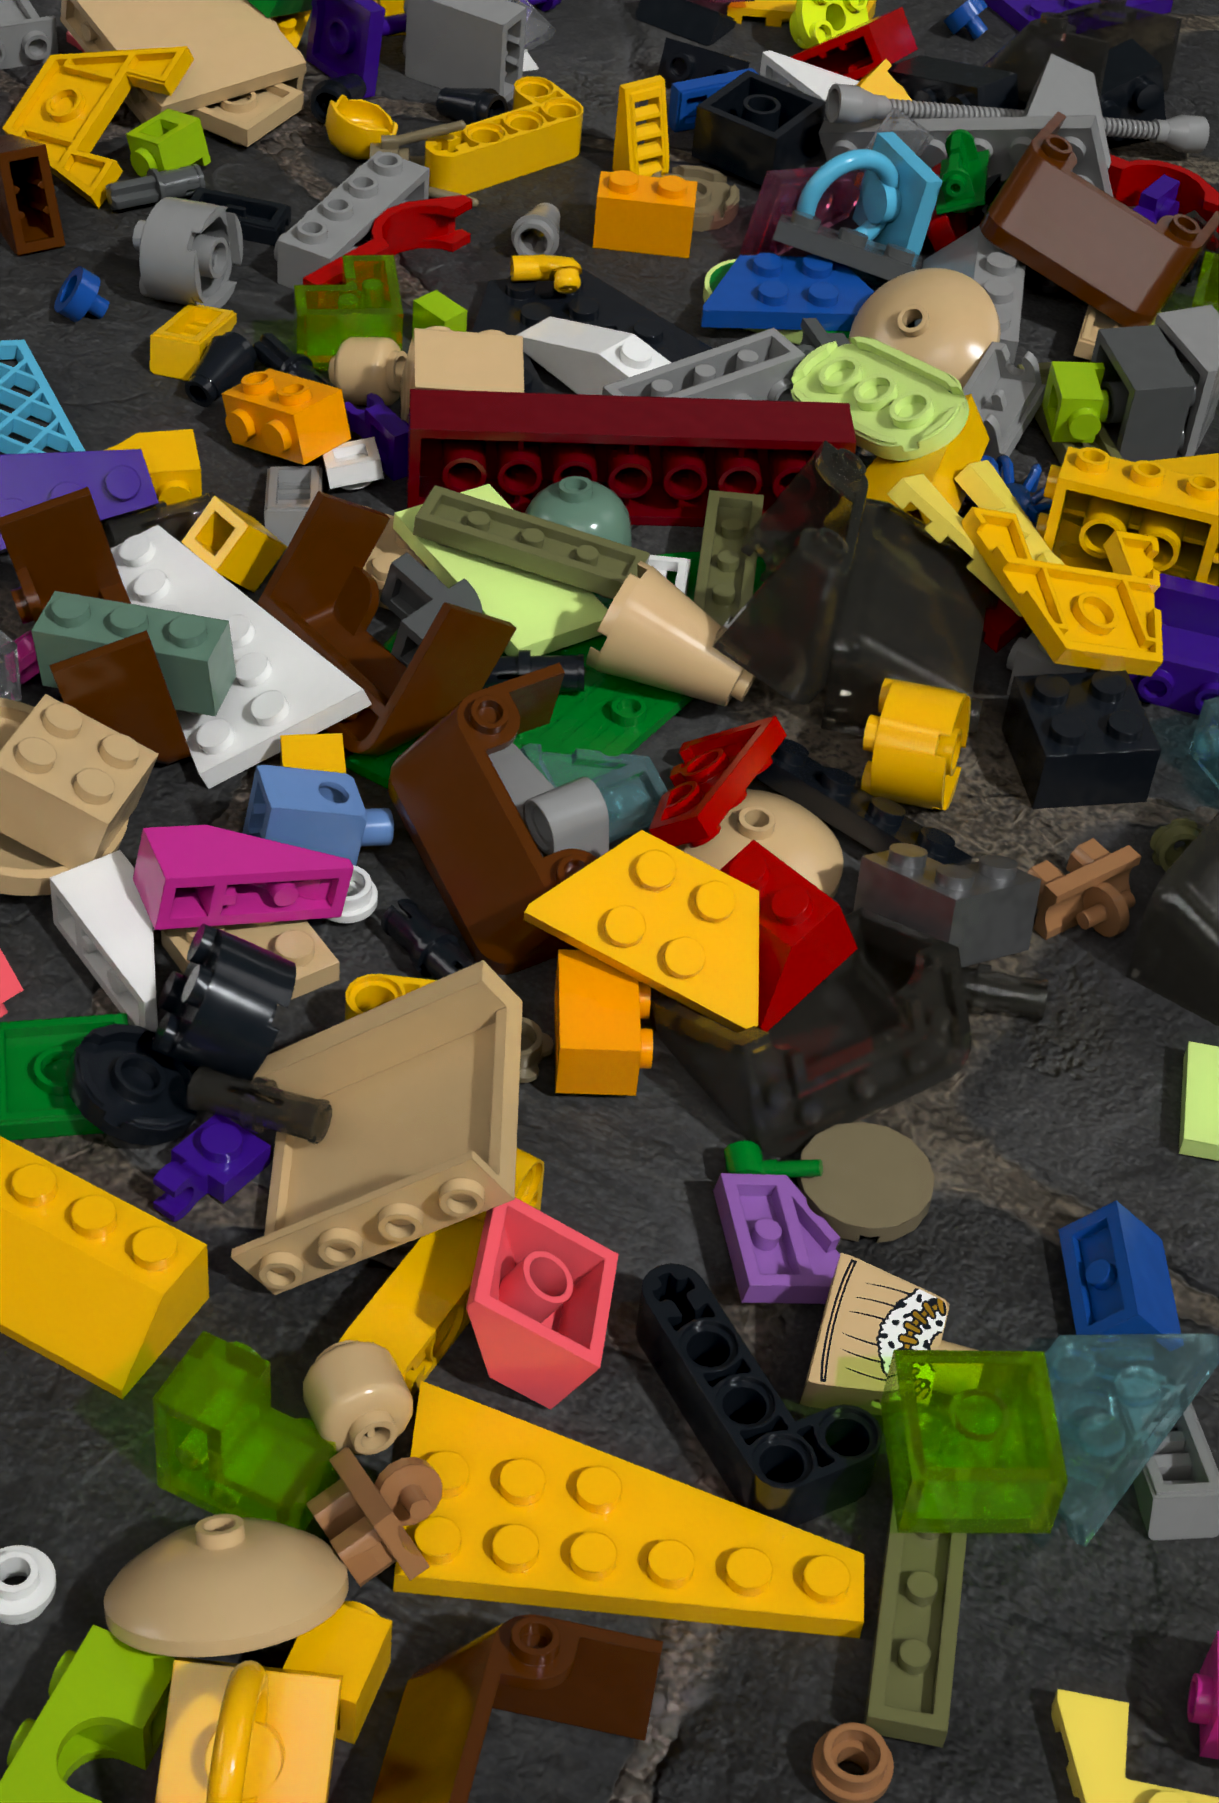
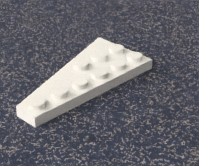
[111,524,372,789]

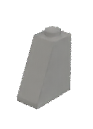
[1022,53,1111,169]

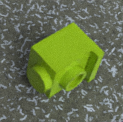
[126,109,211,177]
[1042,361,1109,443]

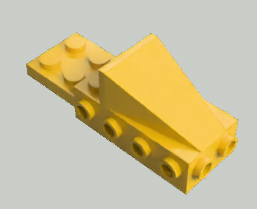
[1036,446,1219,586]

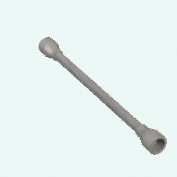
[826,83,1209,154]

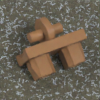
[1027,838,1141,940]
[306,1446,443,1587]

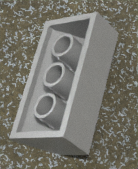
[914,225,1026,366]

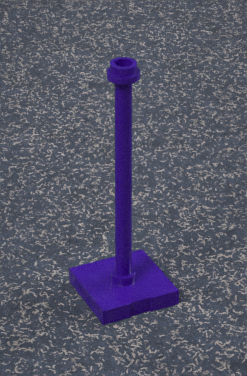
[306,0,562,99]

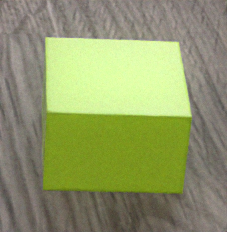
[412,290,467,335]

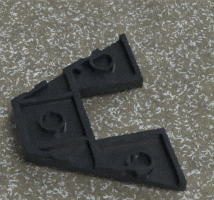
[472,269,713,393]

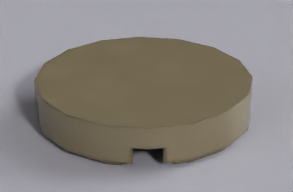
[652,165,740,232]
[796,1122,935,1243]

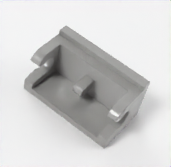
[963,342,1046,460]

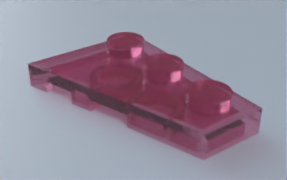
[738,167,865,257]

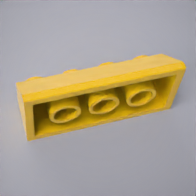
[0,1136,209,1400]

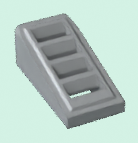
[264,466,323,551]
[1116,1394,1219,1541]

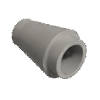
[511,202,560,255]

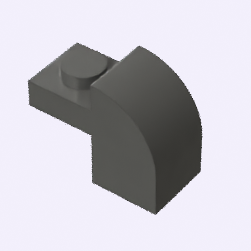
[380,553,483,667]

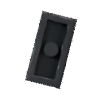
[635,0,736,46]

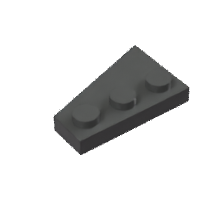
[772,210,923,281]

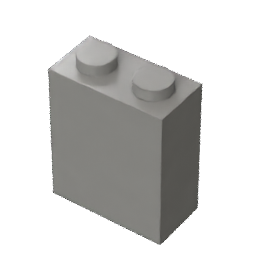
[402,0,527,102]

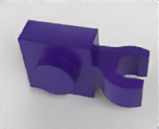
[1133,175,1180,224]
[344,393,409,481]
[153,1111,271,1222]

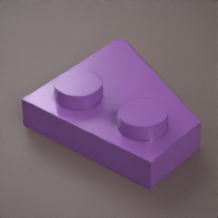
[713,1173,841,1304]

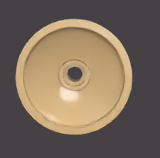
[848,268,1001,389]
[675,789,843,899]
[104,1514,349,1658]

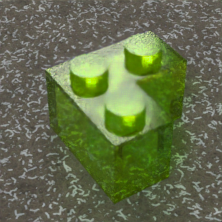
[294,255,403,370]
[152,1330,338,1531]

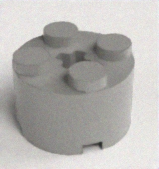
[132,197,243,308]

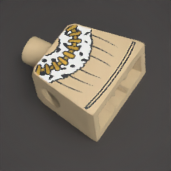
[800,1253,983,1419]

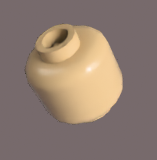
[328,337,407,406]
[303,1340,413,1455]

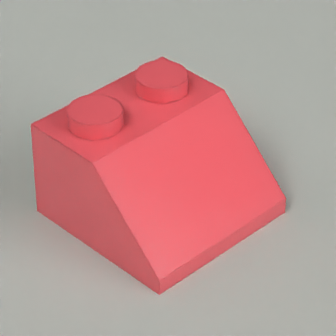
[466,1197,619,1410]

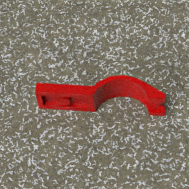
[1108,154,1219,250]
[303,195,473,330]

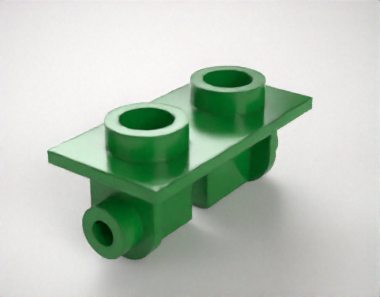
[936,129,990,215]

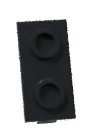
[657,38,751,88]

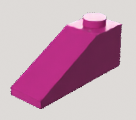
[133,825,354,930]

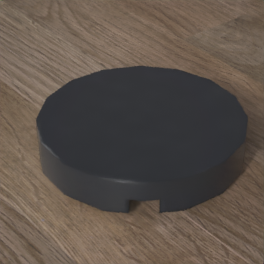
[65,1024,204,1146]

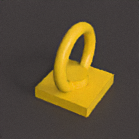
[155,1657,343,1803]

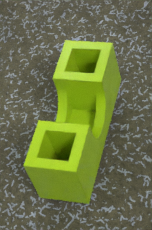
[0,1624,176,1803]

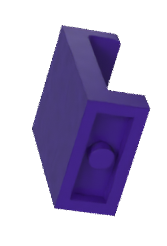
[1128,573,1219,720]

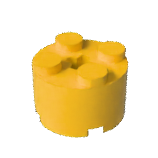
[861,678,971,810]

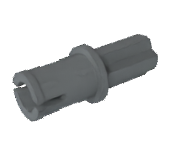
[105,164,205,210]

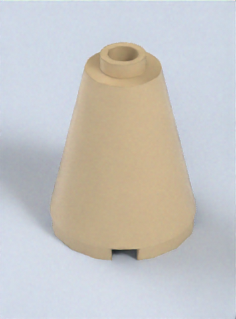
[586,561,758,707]

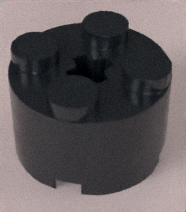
[152,923,296,1084]

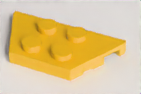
[523,830,759,1040]

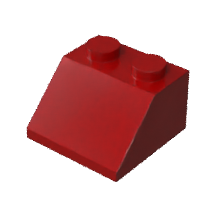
[720,839,858,1035]

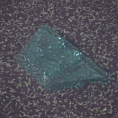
[986,1334,1219,1547]

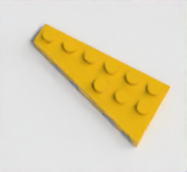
[393,1380,864,1639]

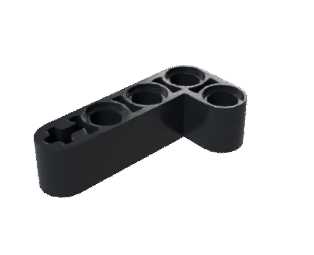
[635,1263,882,1527]

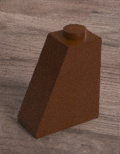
[0,134,66,255]

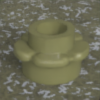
[1150,818,1210,877]

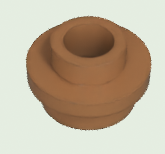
[811,1722,894,1803]

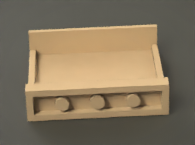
[60,0,306,124]
[231,960,523,1295]

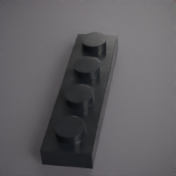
[755,739,973,866]

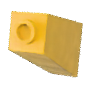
[824,394,990,566]

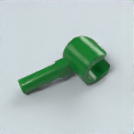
[724,1140,823,1178]

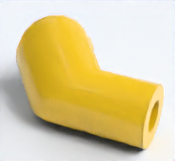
[510,254,582,294]

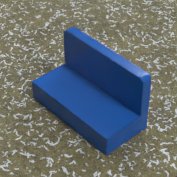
[1058,1200,1184,1356]

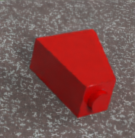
[790,7,918,80]

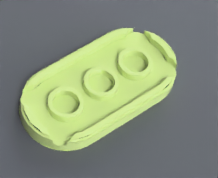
[790,336,969,461]

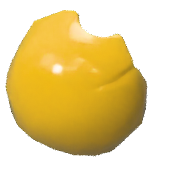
[325,95,398,160]

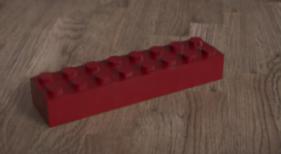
[407,389,857,531]

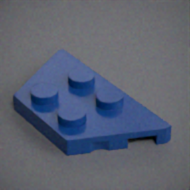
[701,253,874,331]

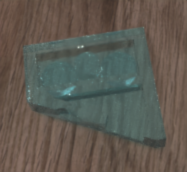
[520,743,668,843]

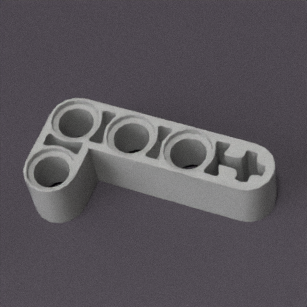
[488,743,609,859]

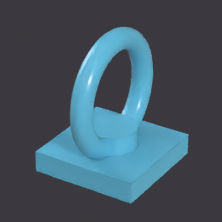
[796,132,943,255]

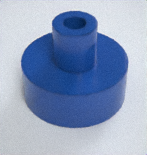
[943,0,988,40]
[54,266,109,322]

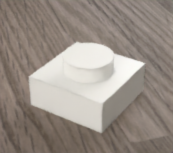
[322,437,384,490]

